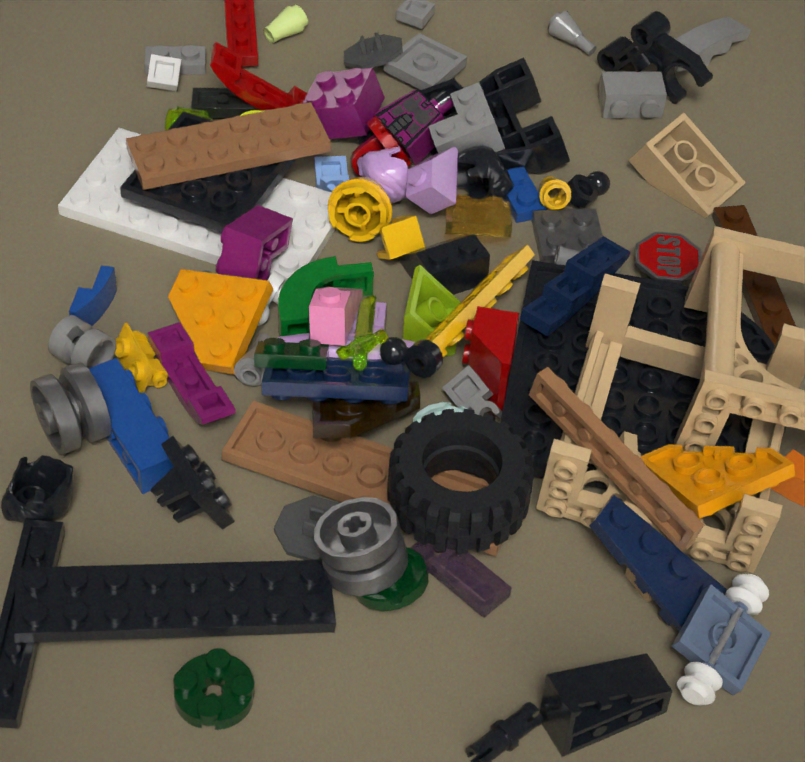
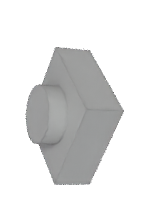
[396,0,435,29]

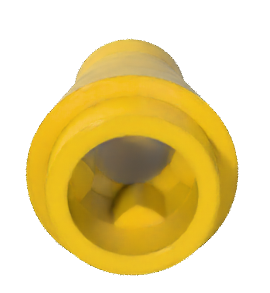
[539,176,571,210]

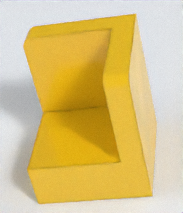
[377,215,425,260]

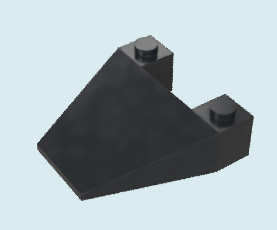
[430,58,570,173]

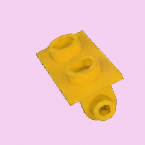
[115,323,168,393]

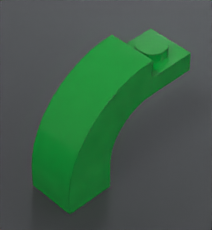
[278,256,374,337]

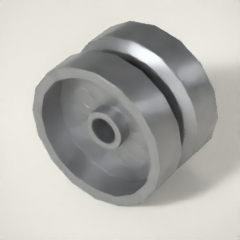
[30,362,112,455]
[314,497,408,596]

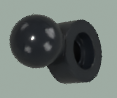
[567,171,610,208]
[379,337,443,378]

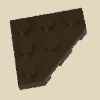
[312,381,420,442]

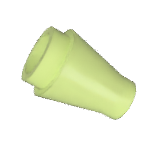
[263,5,308,43]

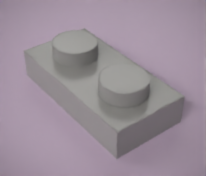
[145,45,206,75]

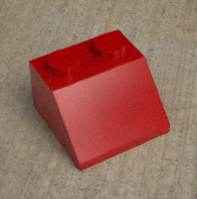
[462,306,519,411]

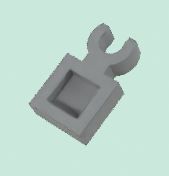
[442,365,502,418]

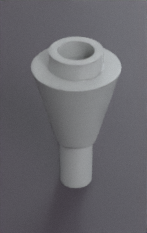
[548,11,597,56]
[234,334,271,387]

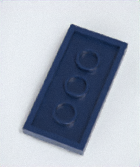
[262,357,410,404]

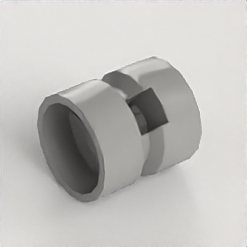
[48,315,116,369]

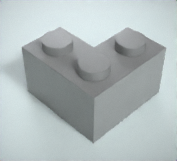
[428,82,505,153]

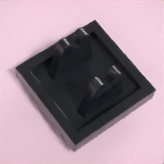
[151,436,235,530]

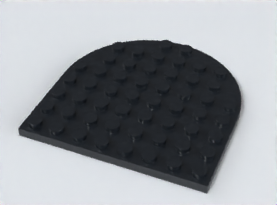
[500,260,787,489]

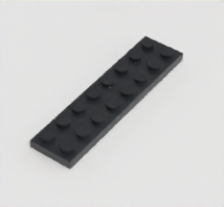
[14,560,336,643]

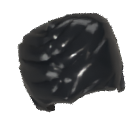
[457,145,514,201]
[1,455,73,523]

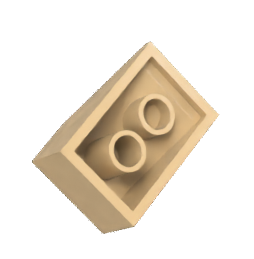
[629,113,746,218]

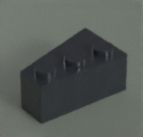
[539,653,673,757]

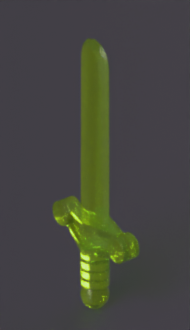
[336,295,389,371]

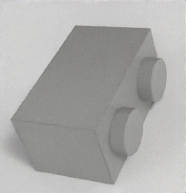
[598,72,667,119]

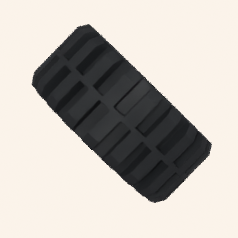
[387,409,534,554]

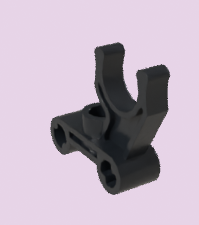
[597,11,713,104]

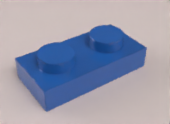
[502,166,547,223]

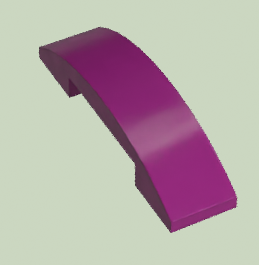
[148,322,236,425]

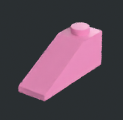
[309,287,363,346]

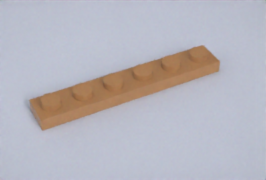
[529,367,704,552]

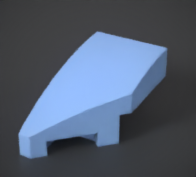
[314,156,349,192]

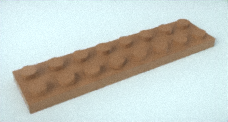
[222,401,502,557]

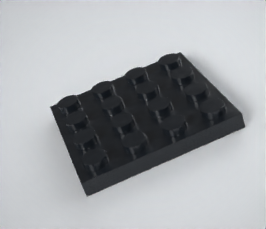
[120,111,296,232]

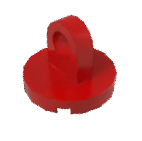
[350,116,412,177]

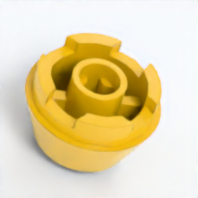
[328,177,392,242]

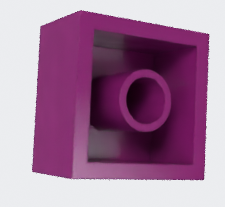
[302,68,385,139]

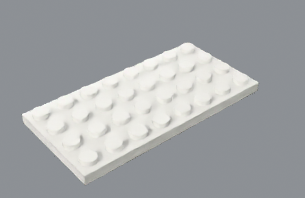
[58,128,336,284]

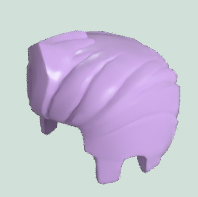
[357,147,408,203]

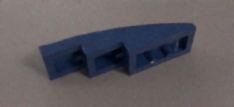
[520,236,630,336]

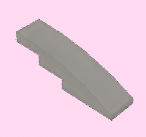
[675,16,751,72]

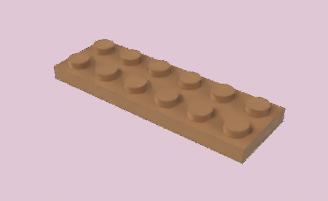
[126,102,331,190]

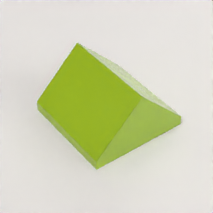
[403,265,461,357]

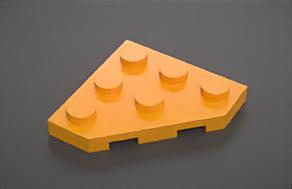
[168,269,274,375]
[641,444,795,519]

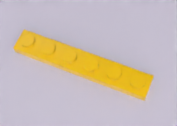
[420,244,535,363]

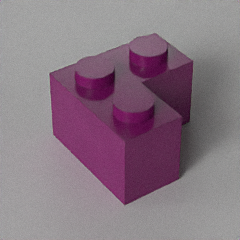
[216,205,293,280]

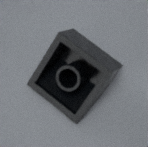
[399,234,490,295]

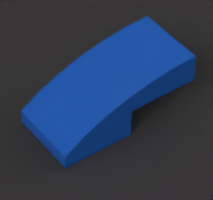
[69,265,117,326]

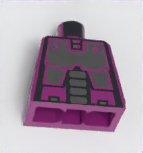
[374,90,454,165]

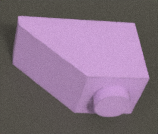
[406,147,458,214]

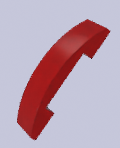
[210,42,307,111]

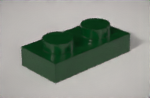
[254,338,329,370]

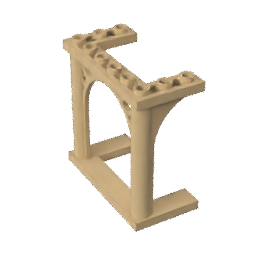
[674,226,805,452]
[536,274,805,573]

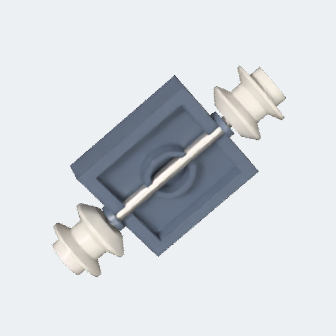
[672,574,771,705]

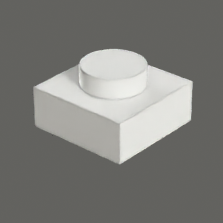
[146,54,181,92]

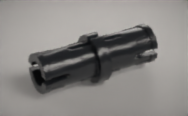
[466,702,544,762]

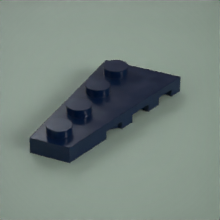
[589,495,727,632]

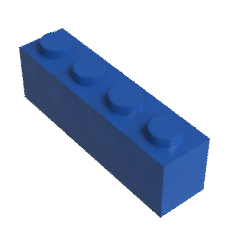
[89,358,174,494]

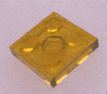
[445,195,512,238]

